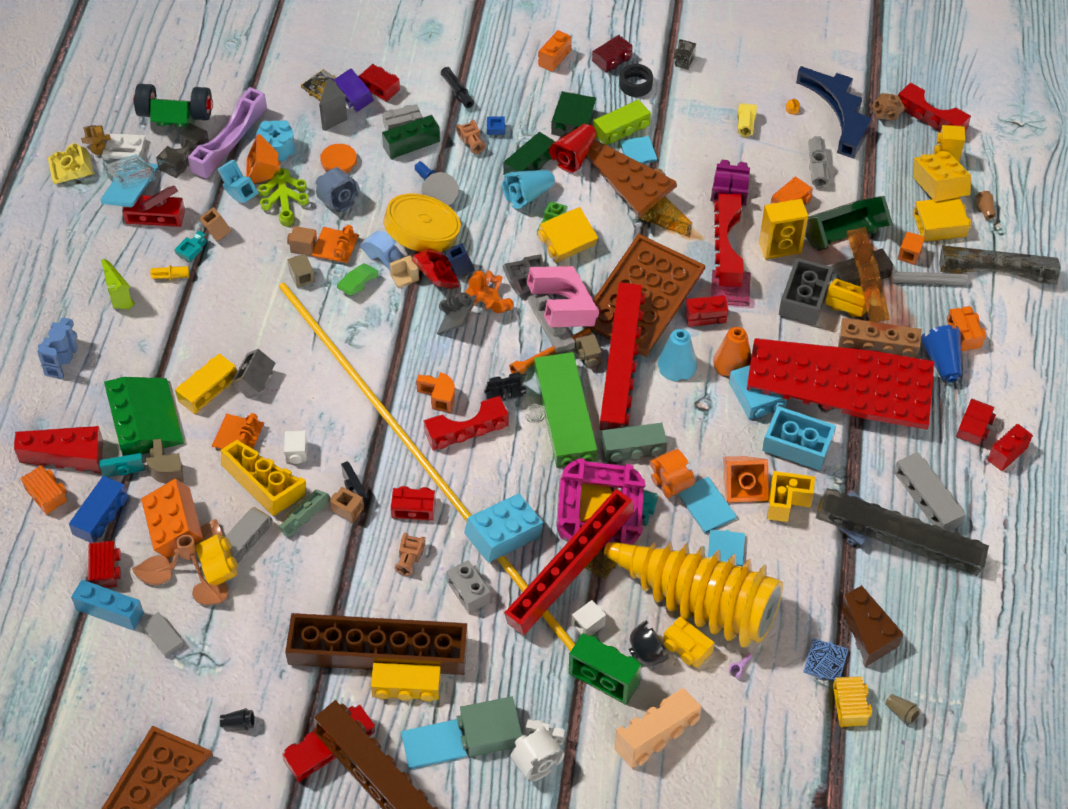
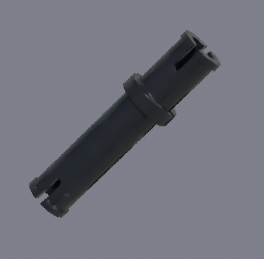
[441,67,474,109]

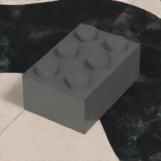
[778,258,834,325]

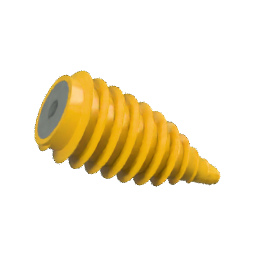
[604,542,783,648]

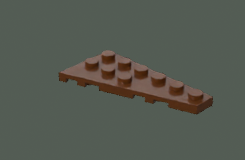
[102,726,213,809]

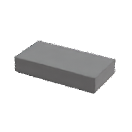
[140,612,184,658]

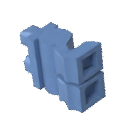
[37,317,78,379]

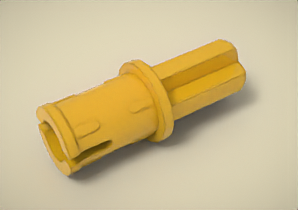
[150,265,190,280]

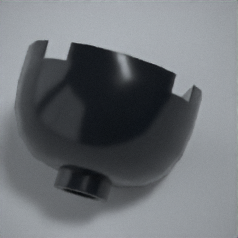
[628,620,670,666]

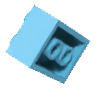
[762,406,836,471]
[464,493,544,563]

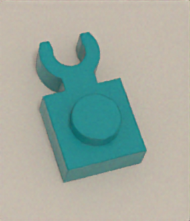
[642,490,659,526]

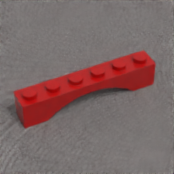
[714,194,744,287]

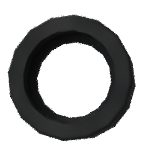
[619,64,653,97]

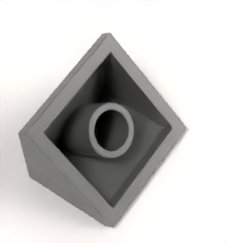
[319,79,347,130]

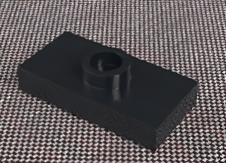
[341,461,367,504]

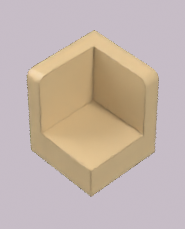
[389,255,419,288]

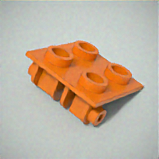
[311,225,359,263]
[212,413,265,449]

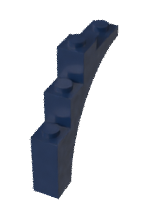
[796,66,872,159]

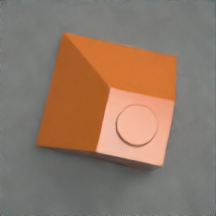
[246,134,281,184]
[723,456,769,502]

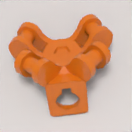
[465,270,514,313]

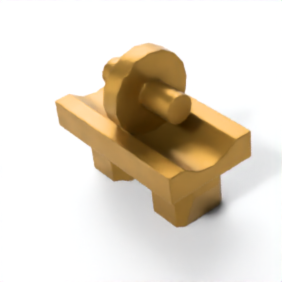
[81,125,111,155]

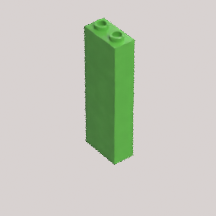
[534,352,597,467]

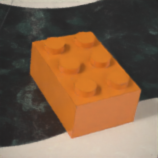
[141,478,203,558]

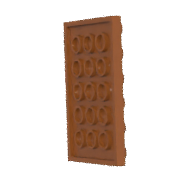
[584,233,705,358]

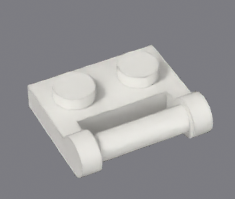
[102,133,146,162]

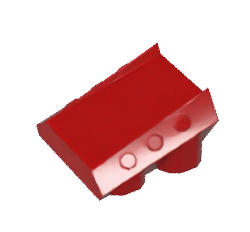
[412,249,459,289]

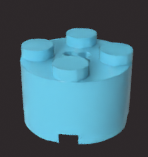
[256,120,295,162]

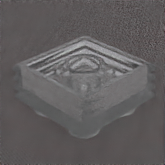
[105,154,156,189]

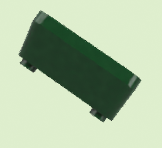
[805,196,893,251]

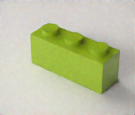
[593,99,651,145]

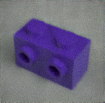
[334,68,374,112]

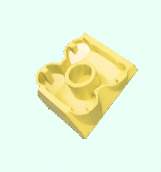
[48,143,95,184]

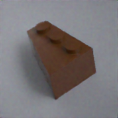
[841,585,903,667]

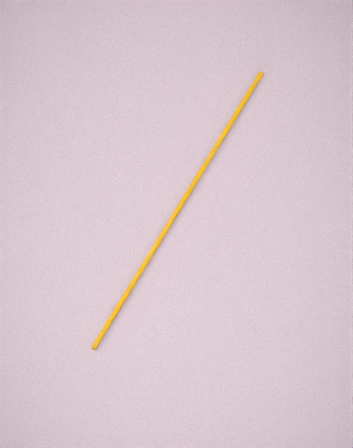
[279,282,575,651]

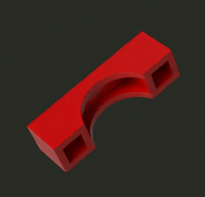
[898,82,971,132]
[423,396,509,450]

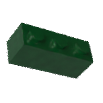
[382,115,440,159]
[503,131,555,175]

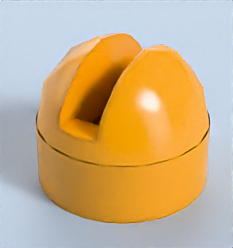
[785,99,800,114]

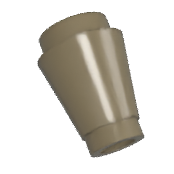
[885,694,921,724]

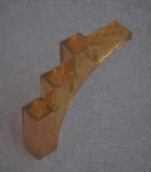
[846,227,890,324]

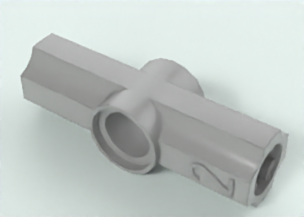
[808,136,829,188]

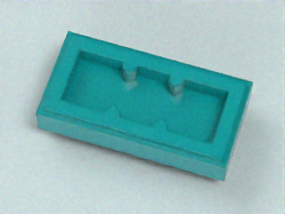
[99,453,145,477]

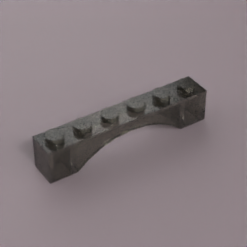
[939,245,1061,285]

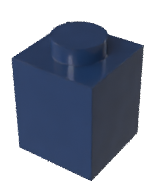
[445,243,475,278]

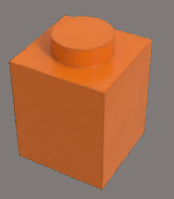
[897,231,925,265]

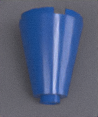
[921,325,962,383]

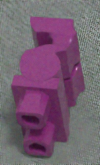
[710,159,750,206]

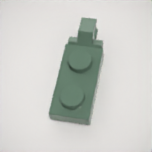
[279,489,331,538]

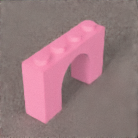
[527,266,599,327]

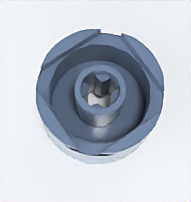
[316,167,360,212]

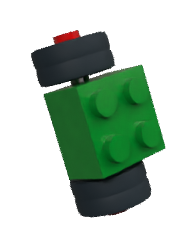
[133,83,213,127]

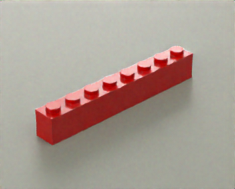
[600,282,645,430]
[504,489,634,636]

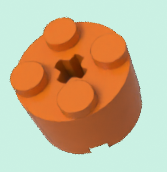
[650,449,695,499]

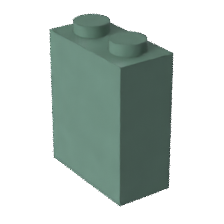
[456,696,522,757]

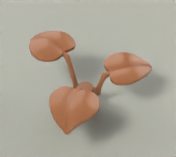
[132,519,229,605]

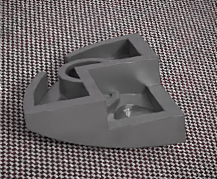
[503,254,544,296]

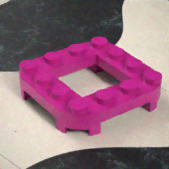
[556,459,646,548]

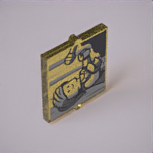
[301,69,335,101]

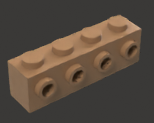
[838,318,922,358]

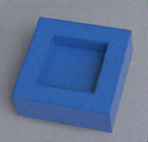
[487,116,505,135]

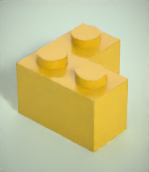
[767,471,815,522]

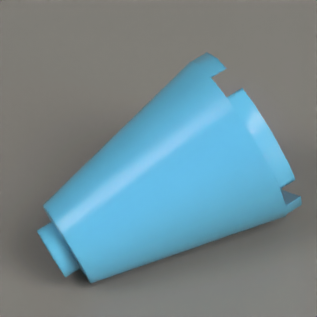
[502,170,555,209]
[658,329,697,381]

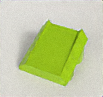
[101,259,135,310]

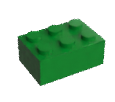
[568,633,642,705]

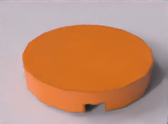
[320,144,357,173]

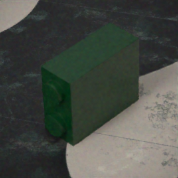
[551,91,597,136]

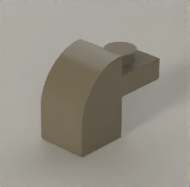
[146,439,184,484]

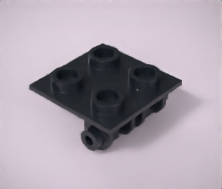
[484,372,527,401]

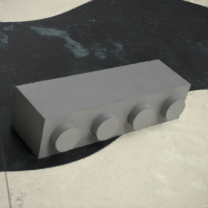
[894,452,966,535]

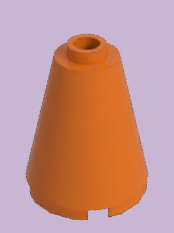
[713,327,752,379]

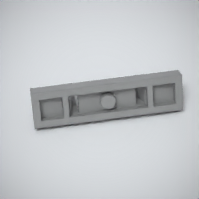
[528,294,575,353]

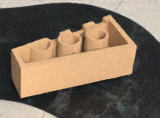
[614,688,702,769]

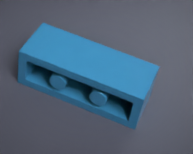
[71,580,144,631]

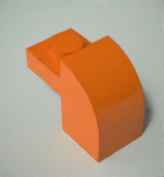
[416,372,455,413]

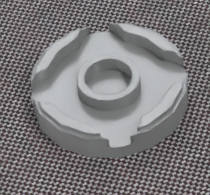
[422,172,459,207]

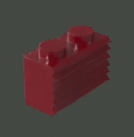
[592,34,633,73]

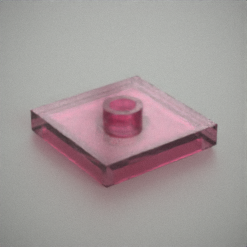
[711,270,751,306]

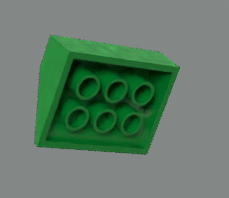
[104,377,184,456]

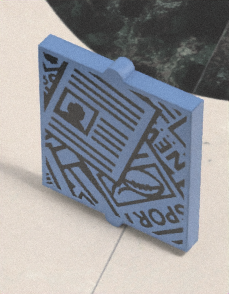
[803,638,848,682]

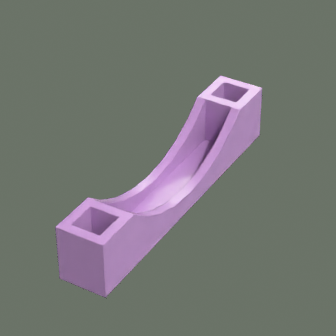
[188,87,267,179]

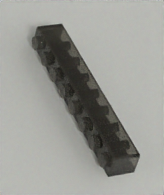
[815,488,989,576]

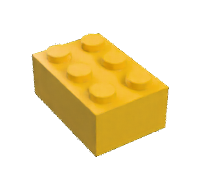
[913,151,971,202]
[759,199,808,260]

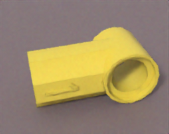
[737,103,757,137]

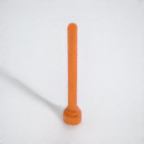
[509,328,592,374]

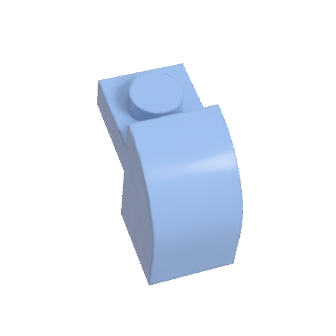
[359,231,404,271]

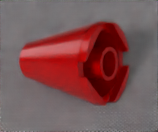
[549,124,597,173]

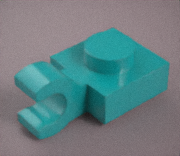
[174,230,207,262]

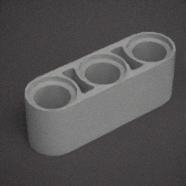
[225,507,272,563]

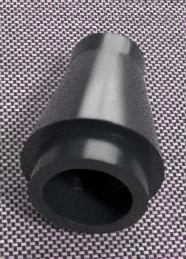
[220,708,255,731]

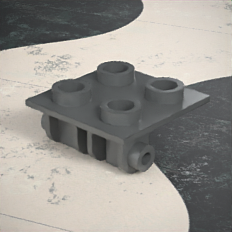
[437,292,477,335]

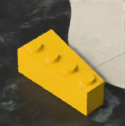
[220,440,306,517]

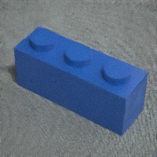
[69,476,128,543]

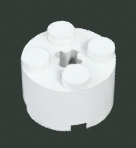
[510,726,564,782]

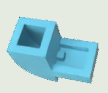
[217,160,259,203]

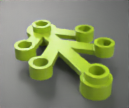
[258,168,309,227]

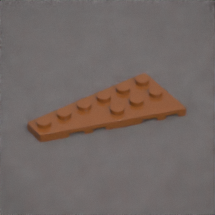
[586,140,677,218]

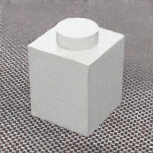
[284,431,307,464]
[571,600,606,636]

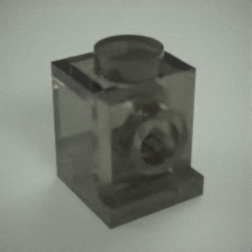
[674,39,696,70]

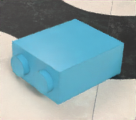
[729,365,787,420]

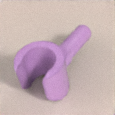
[729,653,752,678]

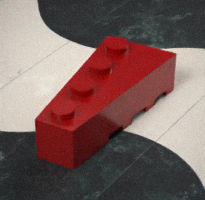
[14,426,103,474]

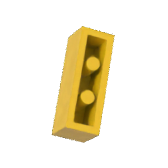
[175,353,237,414]
[371,663,441,702]

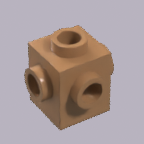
[872,93,905,121]

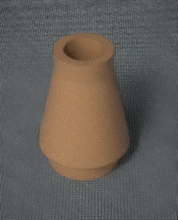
[975,191,996,220]

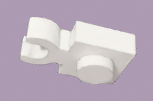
[525,720,565,745]

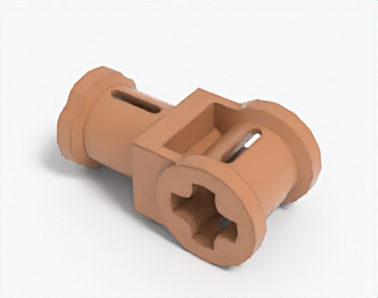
[456,119,486,154]
[394,533,426,576]

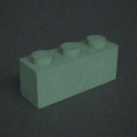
[601,423,667,462]

